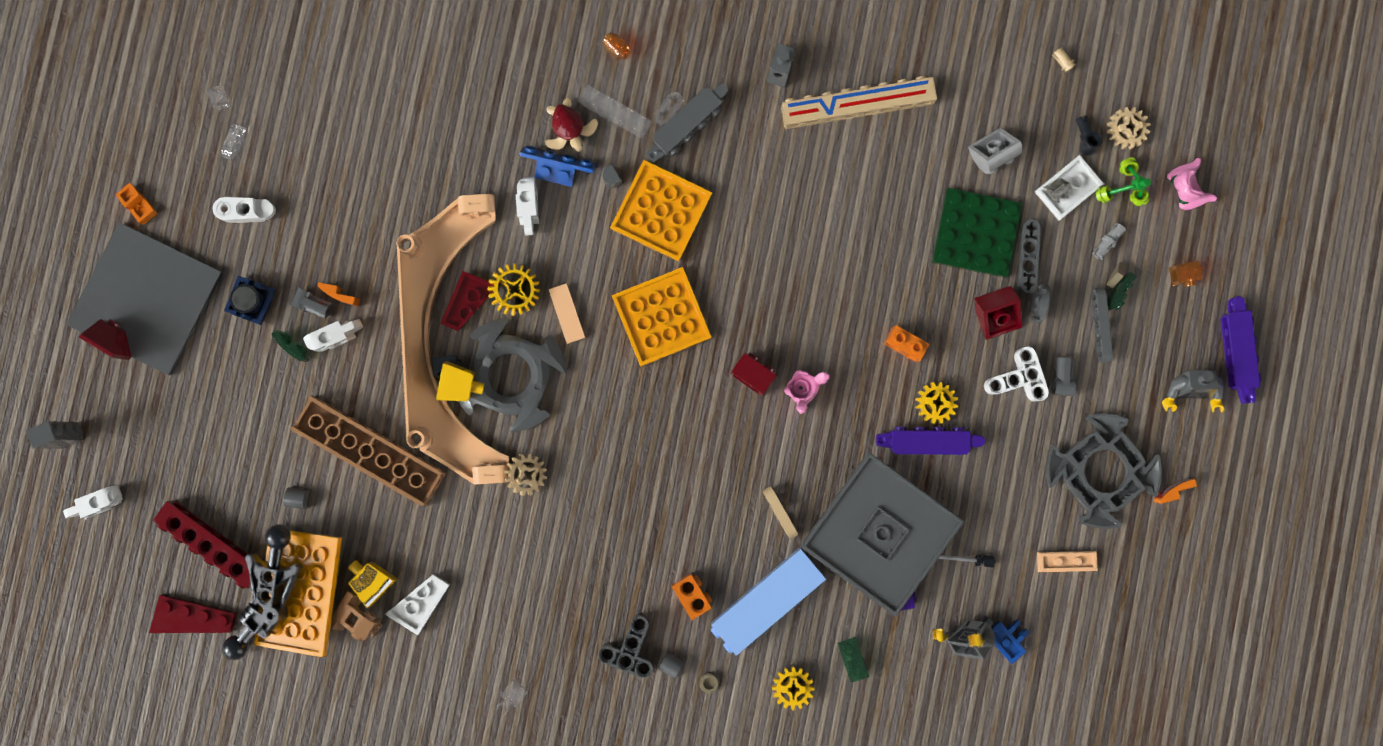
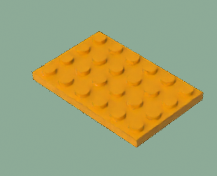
[254,530,342,657]

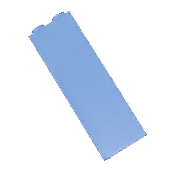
[710,548,826,656]

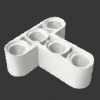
[984,347,1049,401]

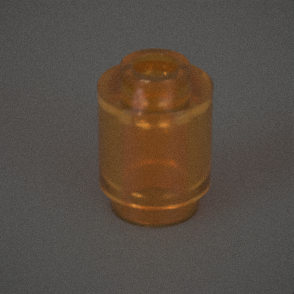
[602,32,630,61]

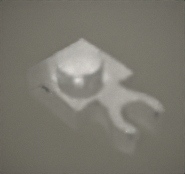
[495,679,528,716]

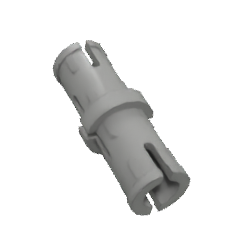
[1092,223,1126,260]

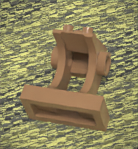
[330,591,383,641]

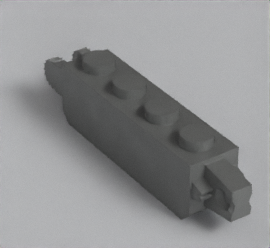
[646,84,728,164]

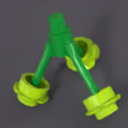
[1096,157,1151,206]

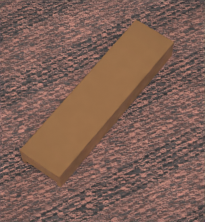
[290,396,446,506]

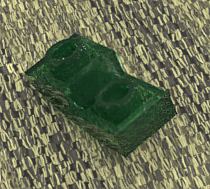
[1107,272,1137,311]
[271,330,309,362]
[838,637,870,683]

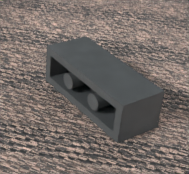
[26,421,84,449]

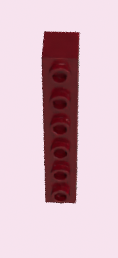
[153,500,251,589]

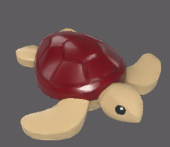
[545,98,598,152]

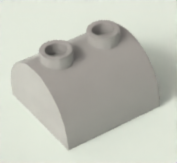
[968,128,1022,174]

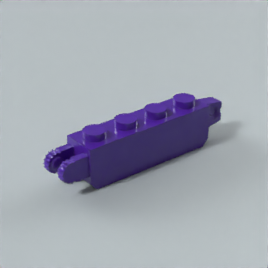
[1220,296,1261,404]
[876,427,986,455]

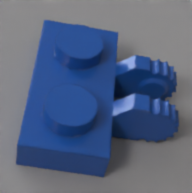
[991,619,1029,664]

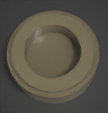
[699,672,719,693]

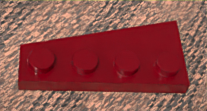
[149,594,237,633]

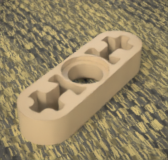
[762,486,798,540]

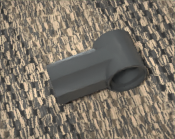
[290,288,333,319]
[1052,357,1076,396]

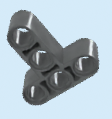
[598,613,653,678]

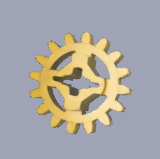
[915,382,958,424]
[772,666,815,710]

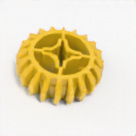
[487,263,540,316]

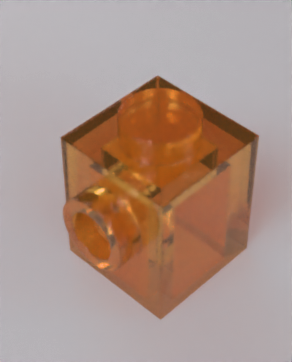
[1168,261,1203,288]

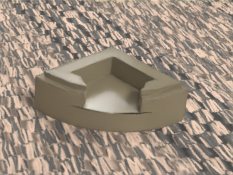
[1107,262,1126,288]

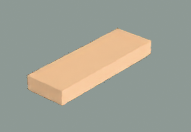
[549,283,585,344]
[1037,551,1098,572]

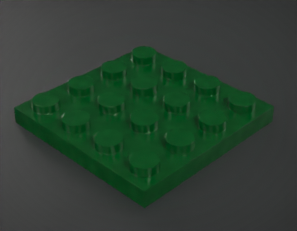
[931,188,1022,278]

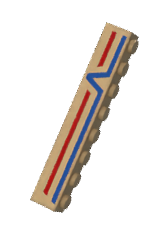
[781,76,937,129]

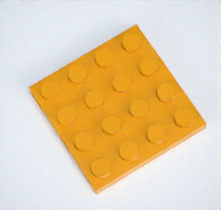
[610,160,712,262]
[612,267,712,367]

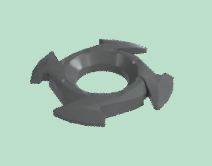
[459,318,567,432]
[1046,413,1162,529]

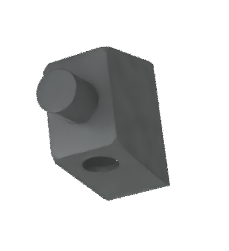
[767,44,796,88]

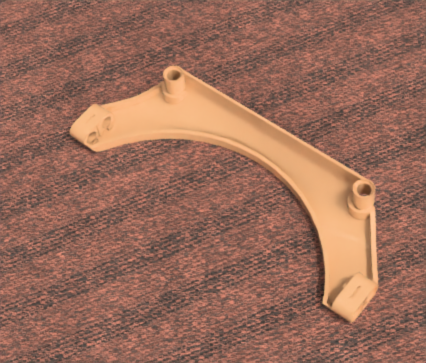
[397,194,509,484]

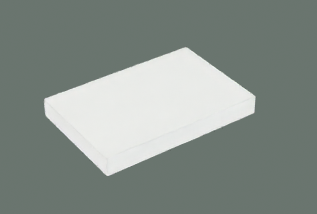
[1035,155,1104,220]

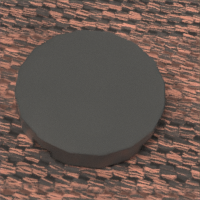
[1031,284,1050,323]

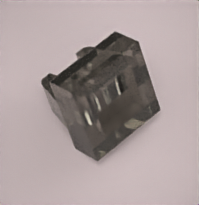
[1044,178,1072,203]

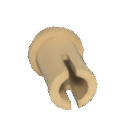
[1052,47,1075,73]

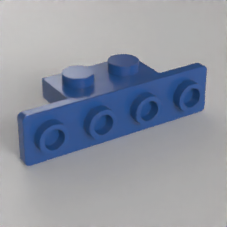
[519,146,597,187]

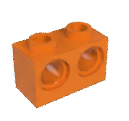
[883,325,930,362]
[671,573,713,620]

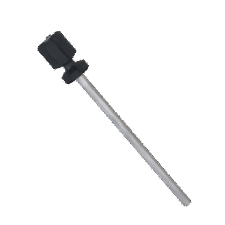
[938,555,996,568]

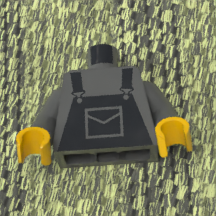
[1162,370,1224,412]
[933,616,996,660]

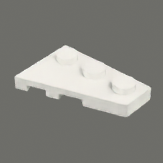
[385,574,450,635]

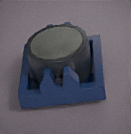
[224,275,276,325]

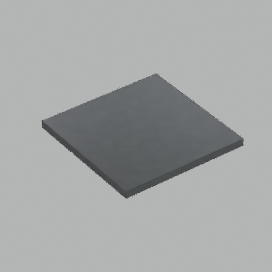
[66,222,223,375]
[800,452,965,617]

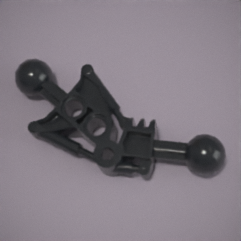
[222,524,303,660]

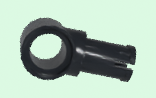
[1076,115,1103,156]

